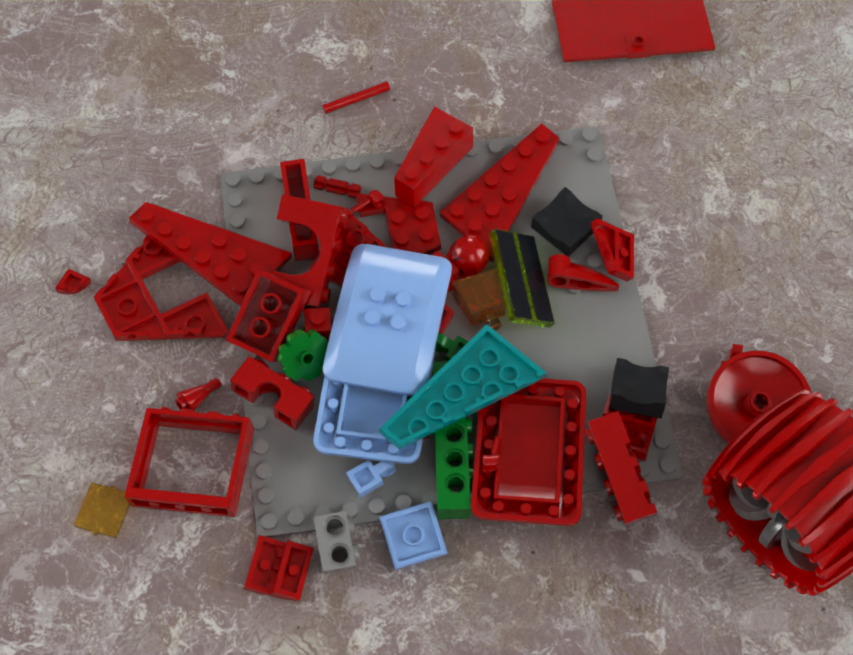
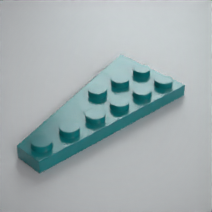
[379,324,547,450]

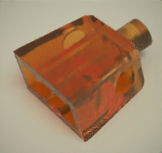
[452,268,506,331]

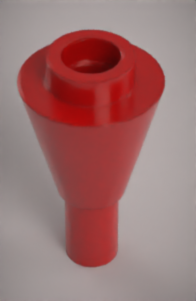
[175,378,222,411]

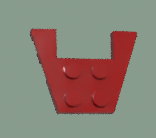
[356,193,441,255]

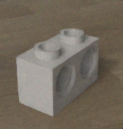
[313,511,360,574]

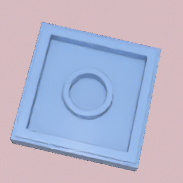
[379,501,448,570]

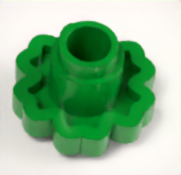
[277,329,327,381]

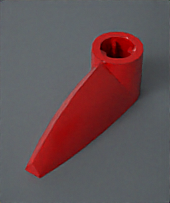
[548,254,619,291]

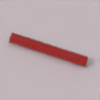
[322,81,390,114]

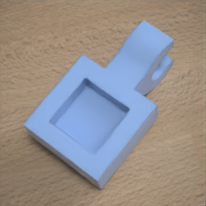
[346,460,396,498]

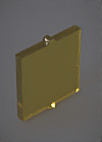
[74,482,130,539]

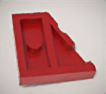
[591,218,634,281]

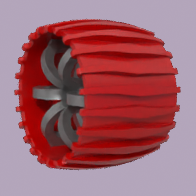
[702,390,853,596]

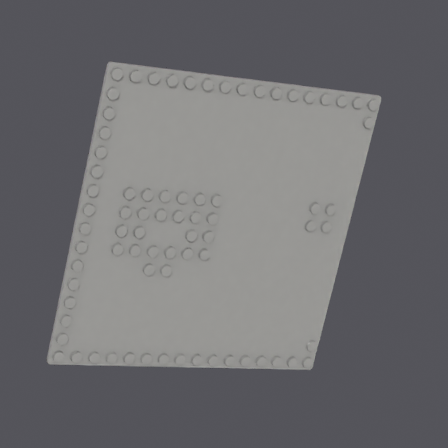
[221,126,683,538]

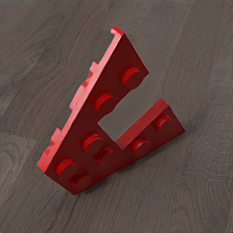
[94,236,229,341]

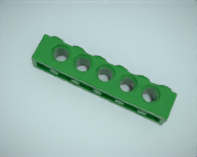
[432,361,474,520]

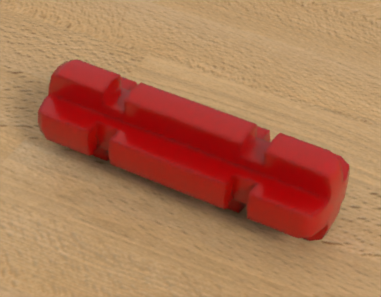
[314,175,361,198]

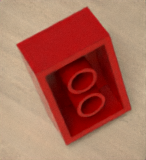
[226,269,311,362]

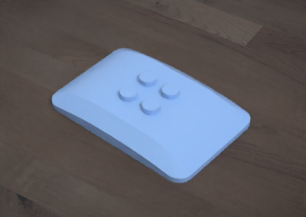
[323,244,452,396]
[313,347,436,464]

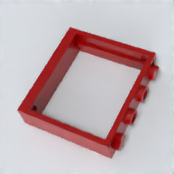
[124,406,255,517]

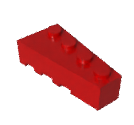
[394,106,473,208]
[585,411,657,526]

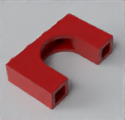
[265,194,348,308]

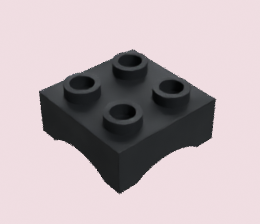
[531,187,603,257]
[609,358,669,419]

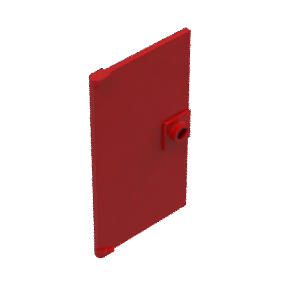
[552,0,715,62]

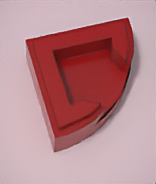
[55,268,91,295]

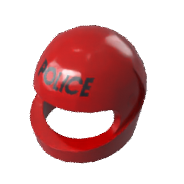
[446,235,490,280]

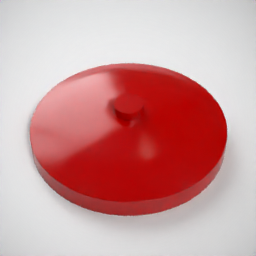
[706,350,812,443]

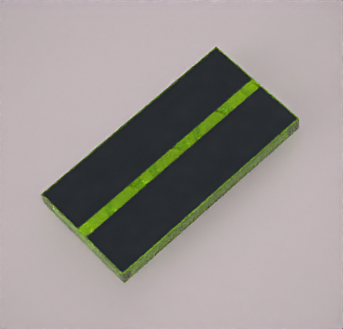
[490,229,555,328]

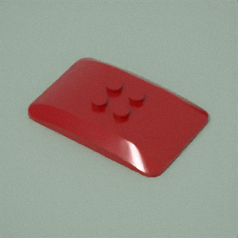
[471,378,586,526]

